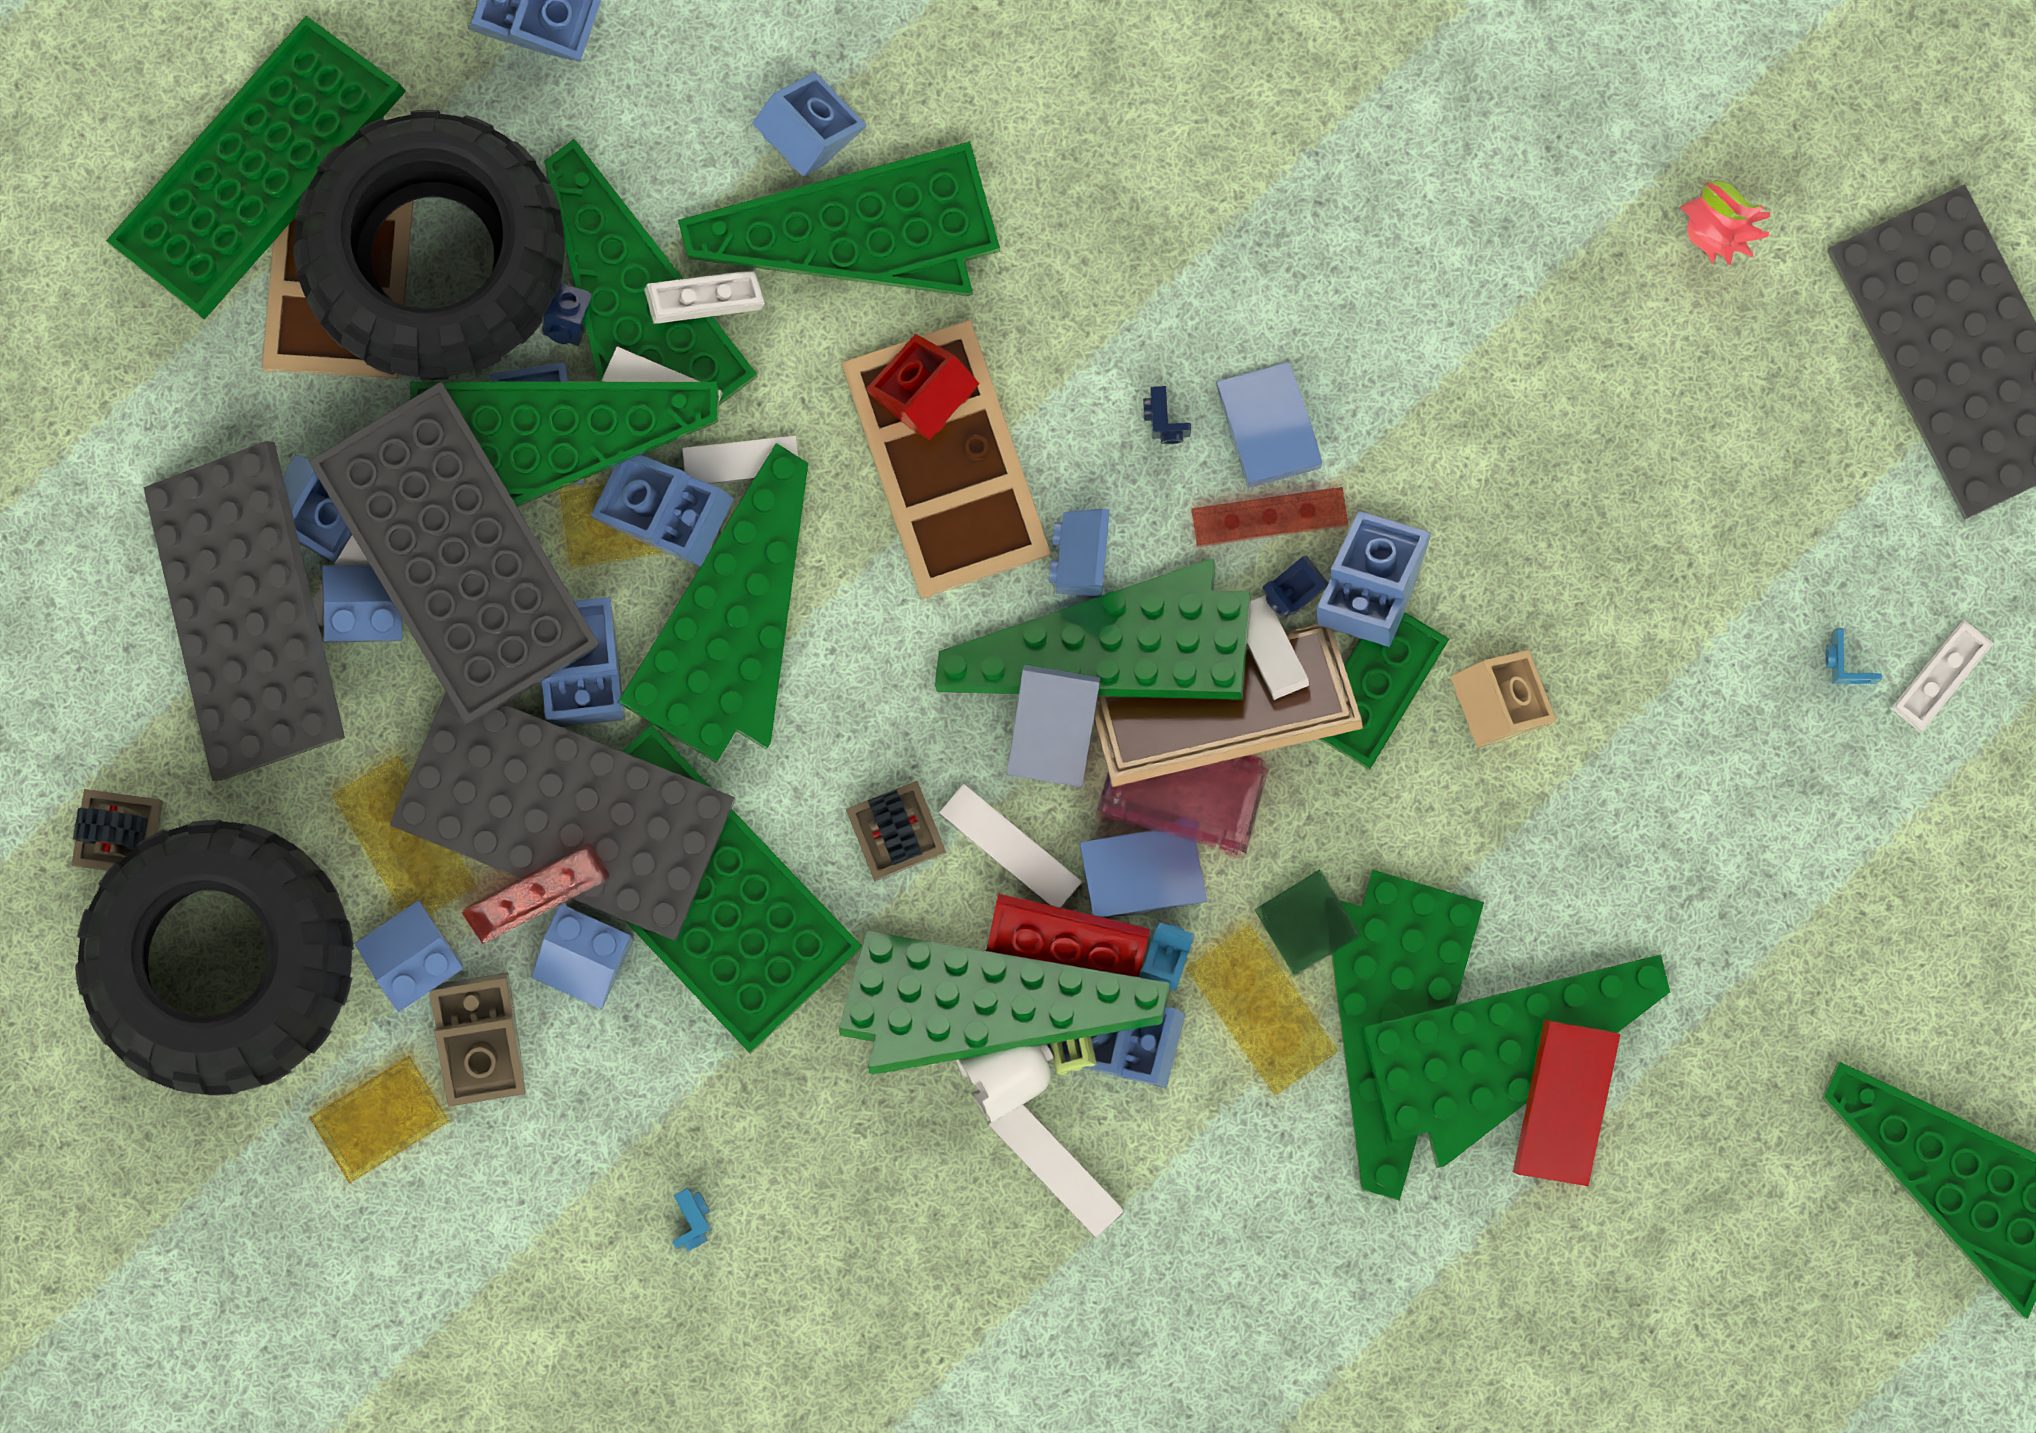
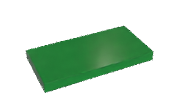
[1319,612,1449,770]

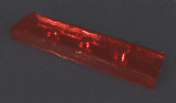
[1191,487,1348,548]
[462,843,610,944]

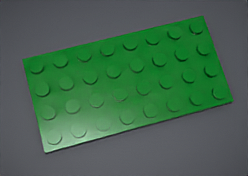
[106,16,406,320]
[621,724,862,1054]

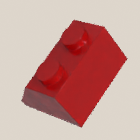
[865,333,980,440]

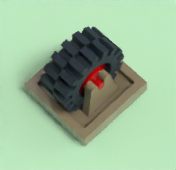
[846,781,946,882]
[71,789,163,871]

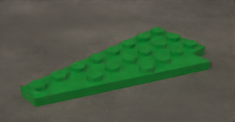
[410,382,719,507]

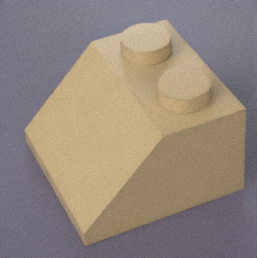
[1450,650,1556,748]

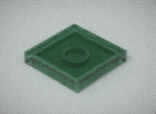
[1254,869,1361,976]

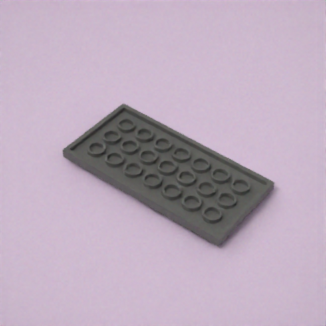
[1828,184,2036,520]
[309,381,600,726]
[143,441,345,781]
[389,692,736,942]

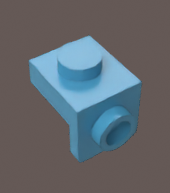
[1140,923,1194,991]
[672,1188,712,1252]

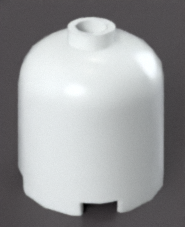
[955,1044,1053,1122]

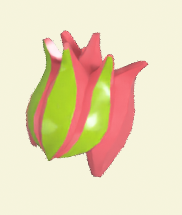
[1680,180,1770,265]

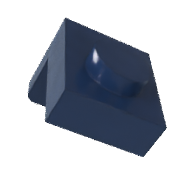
[543,283,591,346]
[1143,386,1191,444]
[1262,555,1328,617]

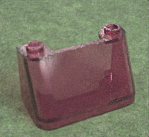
[1095,755,1269,860]

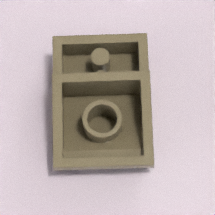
[429,972,526,1107]

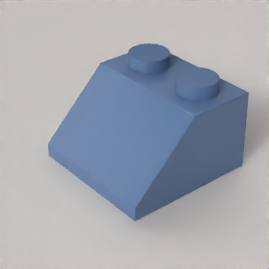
[752,72,867,177]
[283,454,352,563]
[1049,509,1110,597]
[322,565,402,643]
[354,900,463,1012]
[532,904,634,1009]

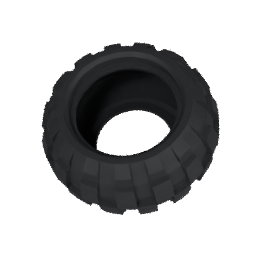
[293,110,565,380]
[75,820,354,1096]

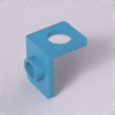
[1825,628,1882,684]

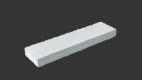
[939,784,1082,908]
[989,1105,1124,1238]

